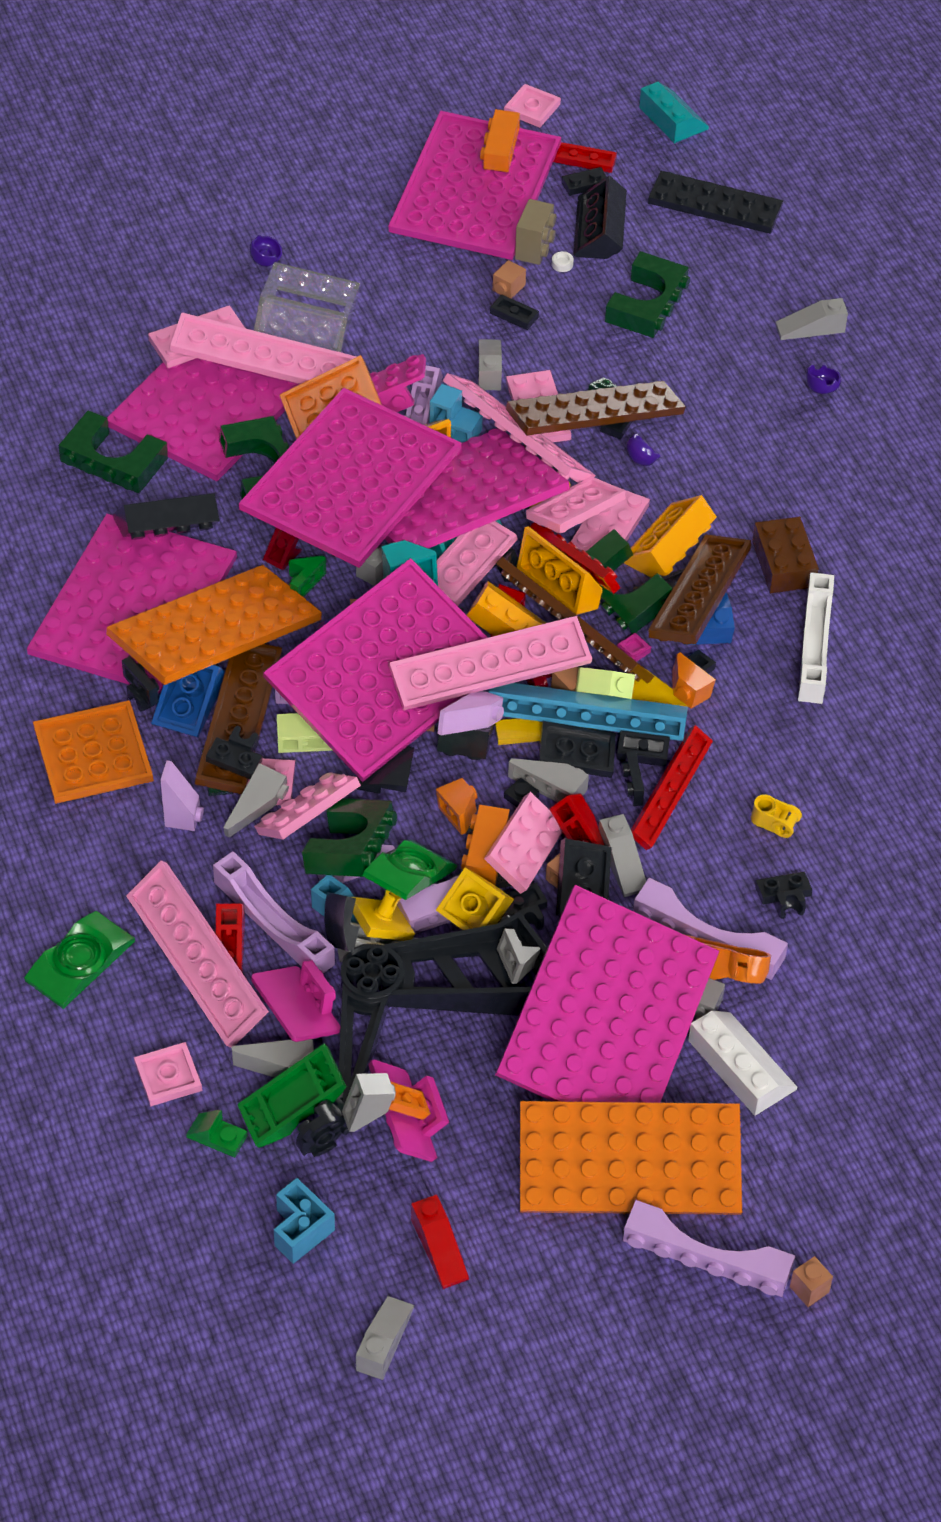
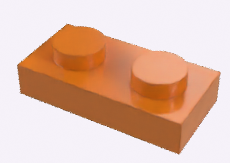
[389,1081,431,1120]

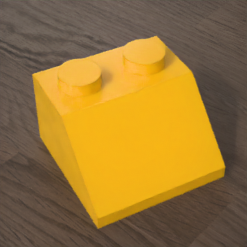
[436,867,514,930]

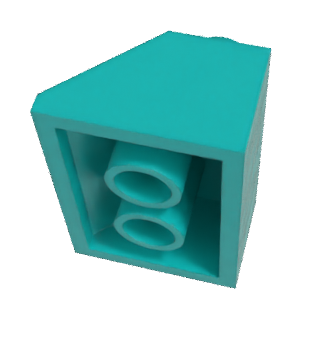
[639,82,709,143]
[381,540,438,586]

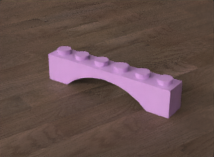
[213,852,335,973]
[633,878,788,980]
[623,1200,795,1297]

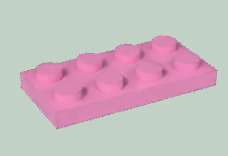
[148,305,246,368]
[506,370,571,446]
[526,477,626,533]
[571,488,650,552]
[437,521,518,606]
[254,772,361,839]
[484,792,563,894]

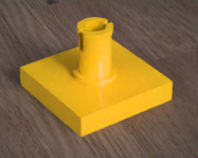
[352,890,415,941]

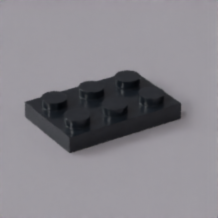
[538,721,616,778]
[556,838,612,917]

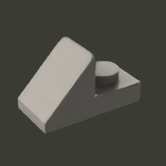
[497,929,541,984]

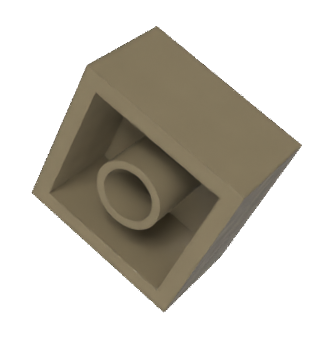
[515,199,557,265]

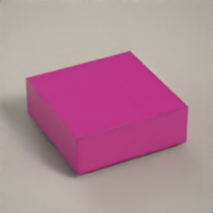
[617,633,651,662]

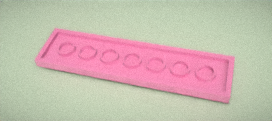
[170,313,356,384]
[443,373,596,483]
[389,616,592,711]
[126,861,269,1048]

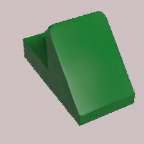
[289,556,326,597]
[186,1110,248,1158]

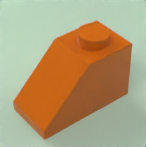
[672,652,716,709]
[436,778,478,835]

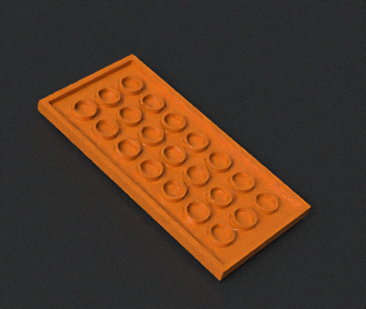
[106,565,322,685]
[520,1101,742,1215]

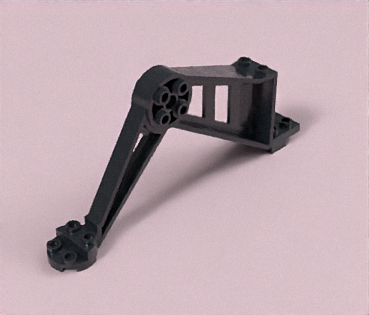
[296,912,547,1157]

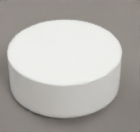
[552,252,574,272]

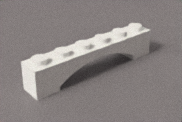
[798,573,834,704]

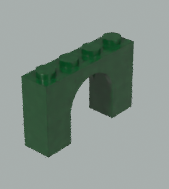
[605,251,690,338]
[58,410,168,494]
[219,416,289,499]
[586,529,673,634]
[302,798,397,877]

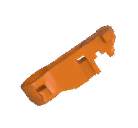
[684,934,772,984]

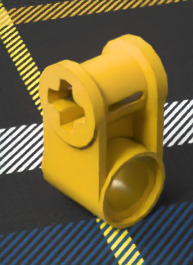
[751,794,802,838]

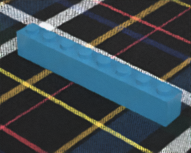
[489,683,688,741]

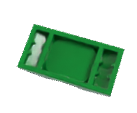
[363,840,457,900]
[24,911,135,1009]
[237,1044,347,1148]

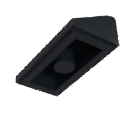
[617,730,670,766]

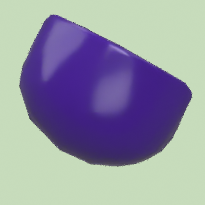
[250,235,282,267]
[806,364,841,394]
[627,433,661,466]

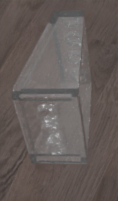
[254,262,360,352]

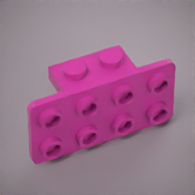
[370,354,426,412]
[251,960,341,1042]
[368,1060,449,1162]

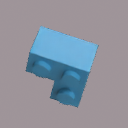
[430,384,483,443]
[274,1178,335,1264]

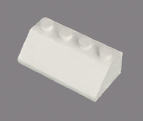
[688,1011,797,1116]

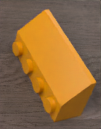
[624,495,716,578]
[517,526,603,615]
[466,581,547,636]

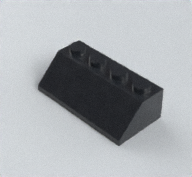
[573,175,627,259]
[113,493,220,540]

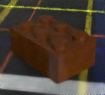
[752,516,819,594]

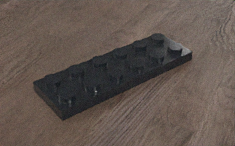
[648,170,783,234]

